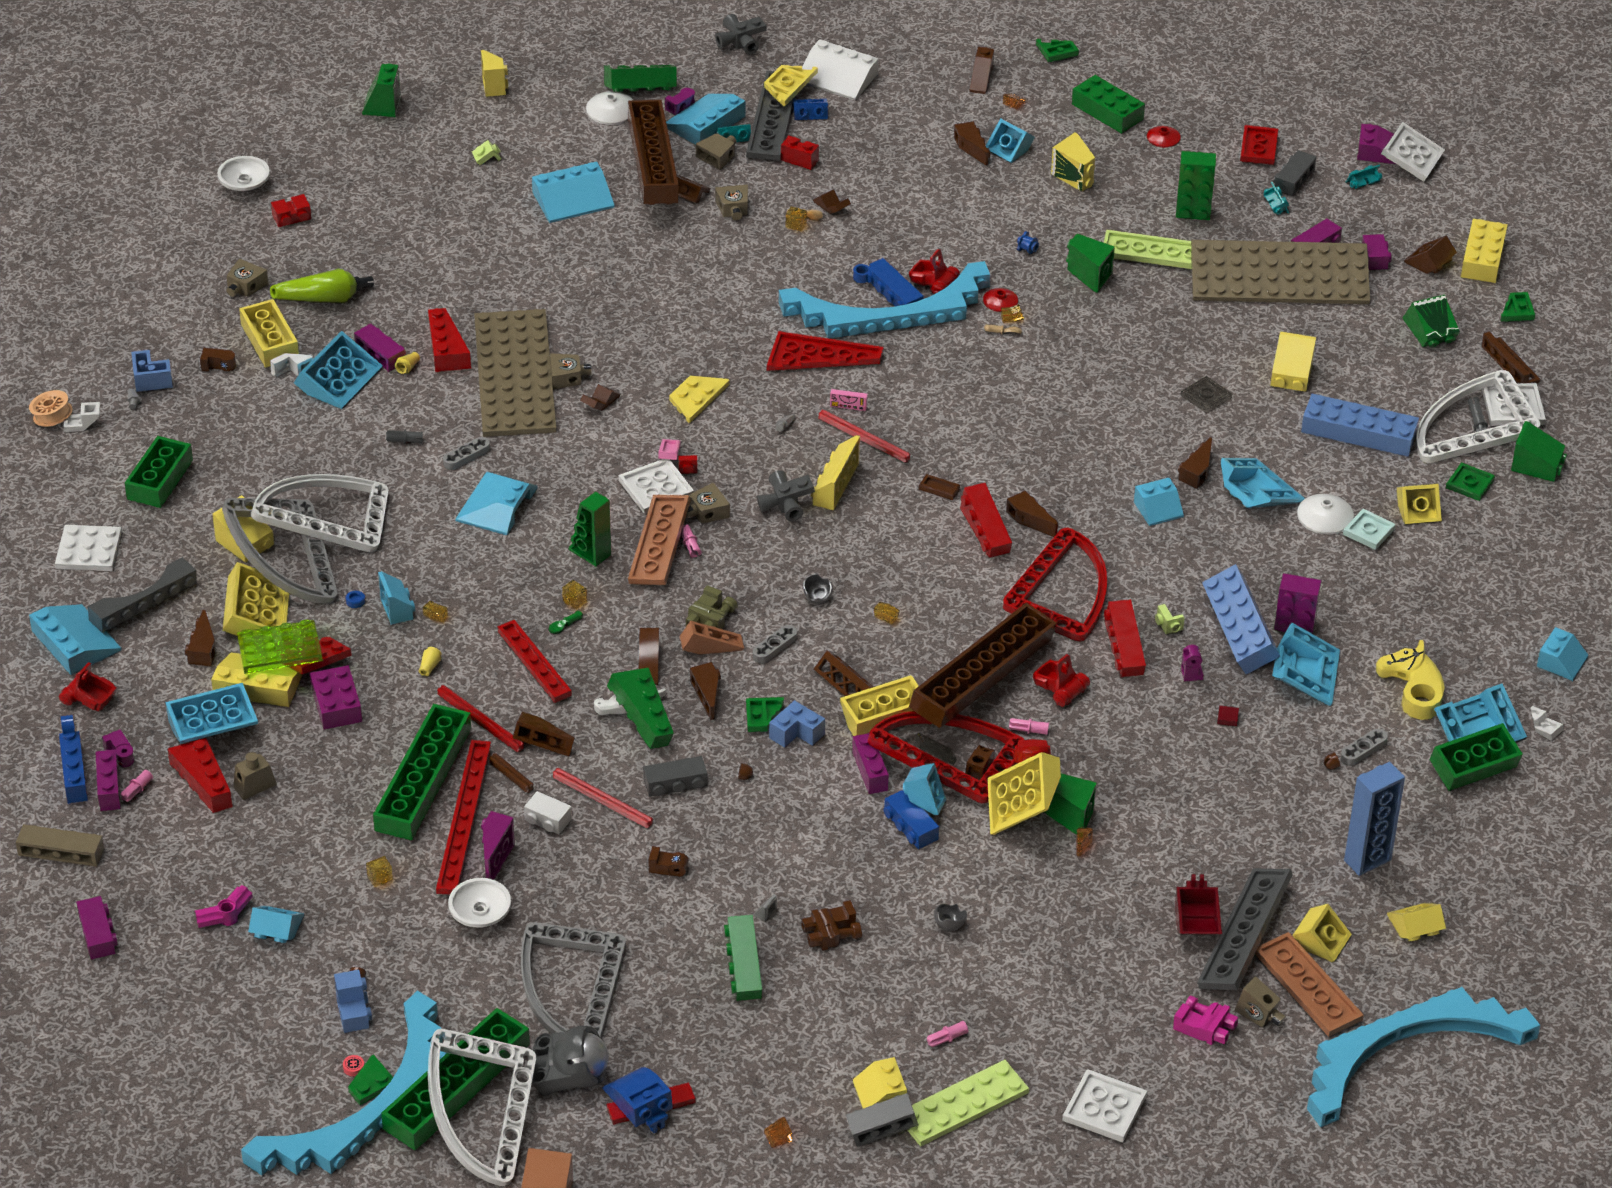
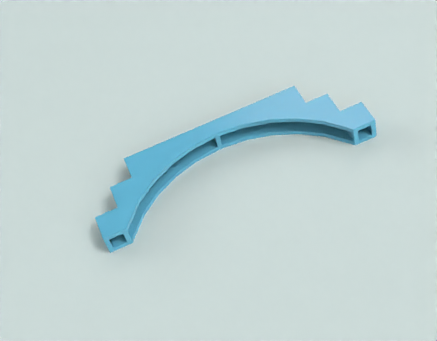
[779,261,990,339]
[1307,987,1540,1127]
[241,991,446,1175]

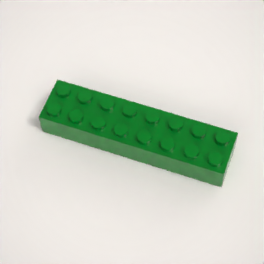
[373,703,471,841]
[381,1008,530,1151]

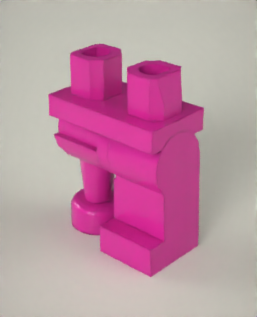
[1173,995,1239,1045]

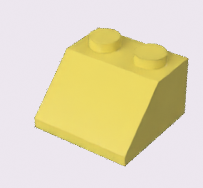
[481,50,508,97]
[1397,484,1442,524]
[1387,903,1446,941]
[1293,904,1352,962]
[853,1057,907,1108]

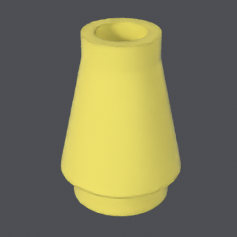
[395,352,420,374]
[418,647,442,676]

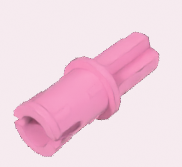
[681,525,702,558]
[1009,718,1049,735]
[120,770,153,802]
[927,1021,968,1047]

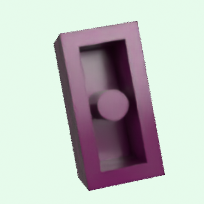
[1362,234,1392,270]

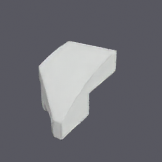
[1531,706,1563,741]

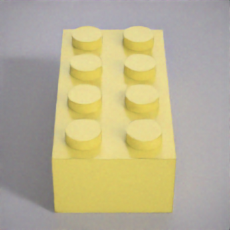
[1461,219,1508,283]
[239,299,299,368]

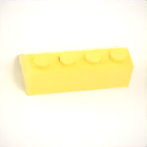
[811,435,860,510]
[840,675,918,736]

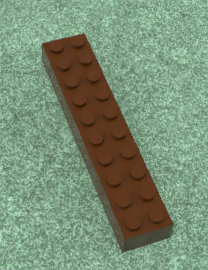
[628,100,679,205]
[909,603,1057,728]

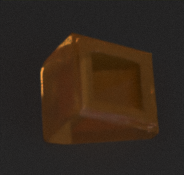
[1003,93,1026,109]
[1076,828,1093,856]
[764,1117,792,1148]

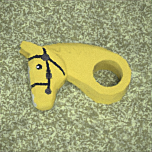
[1376,640,1445,720]

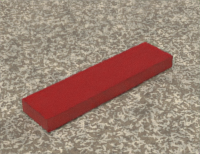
[606,1082,696,1125]

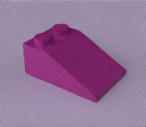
[1357,124,1396,164]
[481,811,515,880]

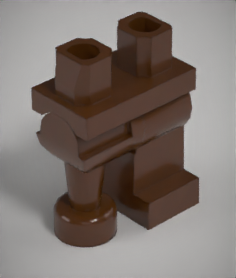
[801,900,862,951]

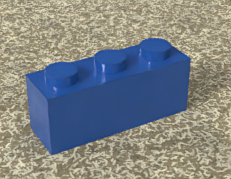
[883,790,939,850]

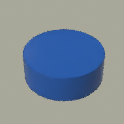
[346,591,365,608]

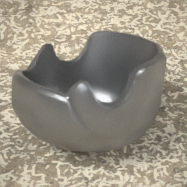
[803,573,833,604]
[934,903,967,931]

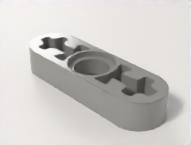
[443,437,490,470]
[753,625,797,664]
[1340,729,1388,766]

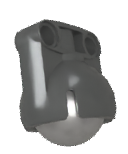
[532,1025,609,1096]

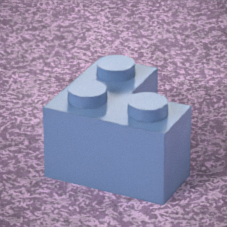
[131,350,173,392]
[769,700,825,747]
[334,970,372,1033]

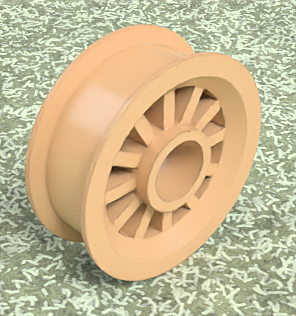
[29,390,73,427]

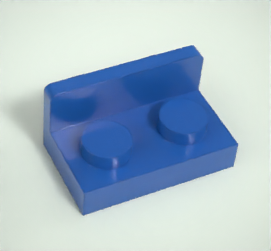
[793,99,828,120]

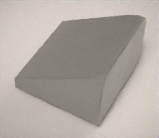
[753,894,777,921]

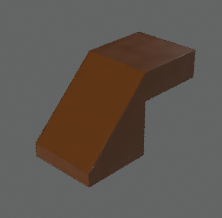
[813,189,851,214]
[580,384,621,411]

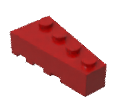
[428,308,471,372]
[960,482,1012,558]
[1104,599,1146,677]
[167,737,233,813]

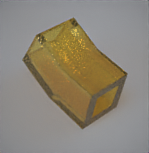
[1001,304,1024,323]
[423,600,448,623]
[874,602,900,624]

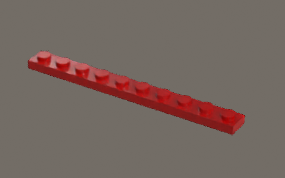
[436,740,491,895]

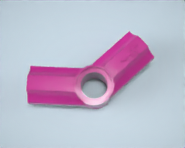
[195,885,253,928]

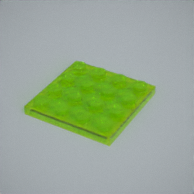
[237,619,323,674]

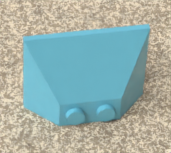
[1221,458,1305,508]
[455,472,538,535]
[1272,623,1340,706]
[1434,684,1527,742]

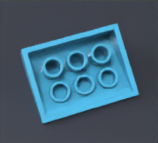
[666,94,746,145]
[532,162,615,223]
[294,331,383,409]
[29,604,122,675]
[165,683,258,744]

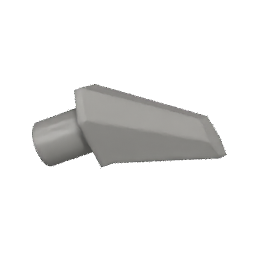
[127,388,141,410]
[775,414,796,432]

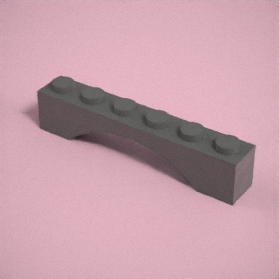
[88,557,197,633]

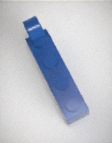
[853,258,924,307]
[59,715,88,804]

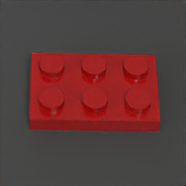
[1240,125,1278,165]
[280,637,352,675]

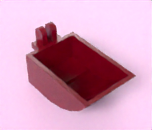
[1175,874,1222,935]

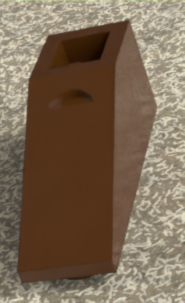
[954,121,990,165]
[1178,437,1212,489]
[1006,491,1058,537]
[185,610,216,667]

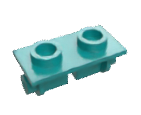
[716,124,751,143]
[1345,164,1382,189]
[1263,182,1289,215]

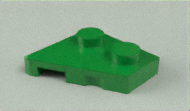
[1036,39,1079,62]
[1500,292,1535,322]
[746,697,784,732]
[348,1055,393,1105]

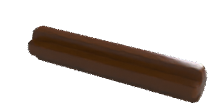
[489,753,534,793]

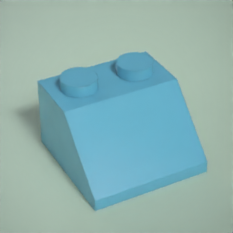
[986,118,1035,163]
[1134,478,1184,526]
[378,571,415,625]
[1537,627,1588,681]
[903,763,946,815]
[248,906,304,943]

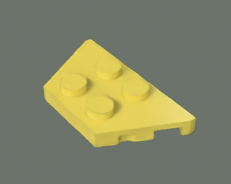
[764,65,818,106]
[669,376,729,423]

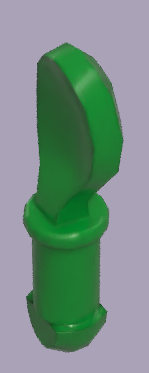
[548,611,583,634]

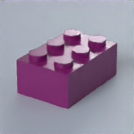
[1274,573,1321,634]
[310,665,362,730]

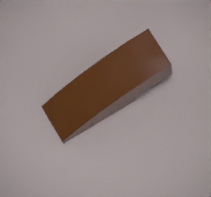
[639,628,659,685]

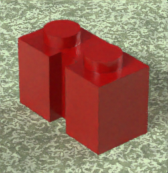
[781,135,819,170]
[271,194,312,227]

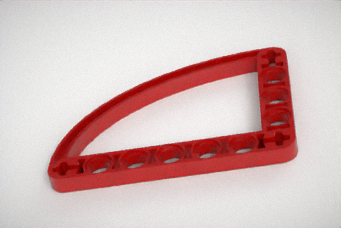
[1003,528,1107,641]
[867,711,1025,804]

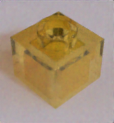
[785,206,807,232]
[562,580,587,610]
[366,856,393,887]

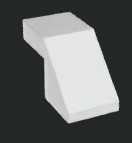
[270,353,313,377]
[64,402,100,432]

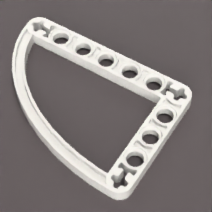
[1416,370,1540,463]
[251,474,388,553]
[428,1029,536,1186]

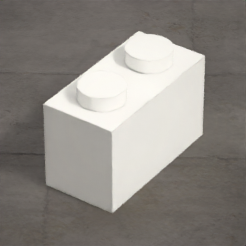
[524,791,572,835]

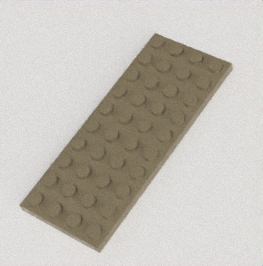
[1191,240,1370,304]
[474,309,556,437]

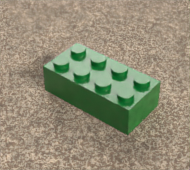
[1072,75,1145,134]
[1175,151,1216,220]
[124,436,193,508]
[1429,723,1523,791]

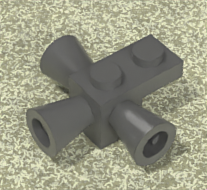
[715,14,767,55]
[756,470,815,521]

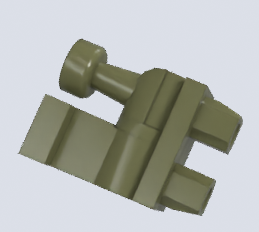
[686,585,738,629]

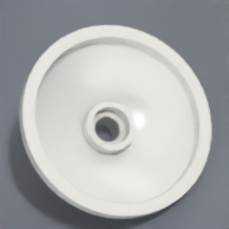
[586,91,633,125]
[217,156,270,191]
[1297,494,1354,535]
[448,878,511,927]

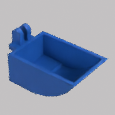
[602,1067,673,1133]

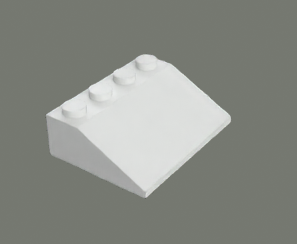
[802,39,878,100]

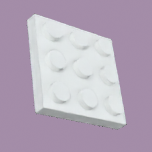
[1381,122,1445,182]
[1482,383,1546,426]
[619,459,694,514]
[55,525,122,571]
[1062,1069,1147,1142]

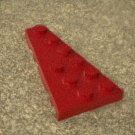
[766,331,884,371]

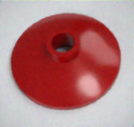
[1147,126,1181,148]
[983,288,1018,312]

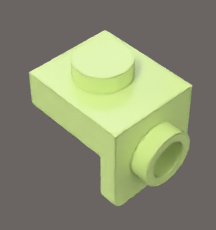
[472,140,501,165]
[1155,604,1185,634]

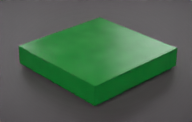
[1445,462,1495,501]

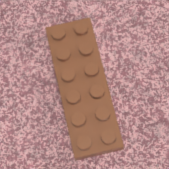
[628,495,691,585]
[1255,932,1364,1037]

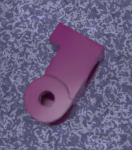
[665,88,695,115]
[1181,645,1204,682]
[102,729,134,768]

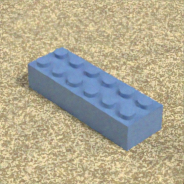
[1301,394,1419,457]
[1202,564,1280,674]
[1344,762,1405,876]

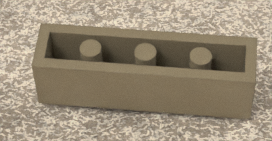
[16,824,104,867]

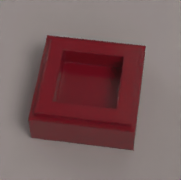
[1217,705,1239,727]

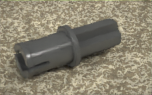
[386,429,423,444]

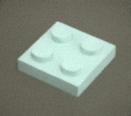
[1343,509,1395,550]

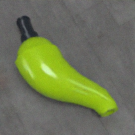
[270,268,374,303]

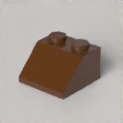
[1404,235,1457,274]

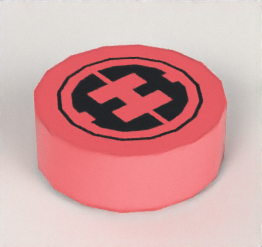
[343,1055,364,1076]

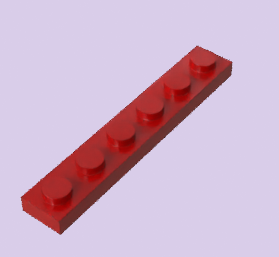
[497,619,572,703]

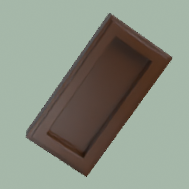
[919,474,960,500]

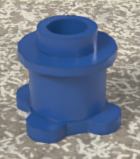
[1017,231,1039,254]

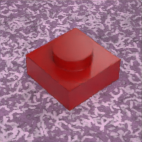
[678,455,697,474]

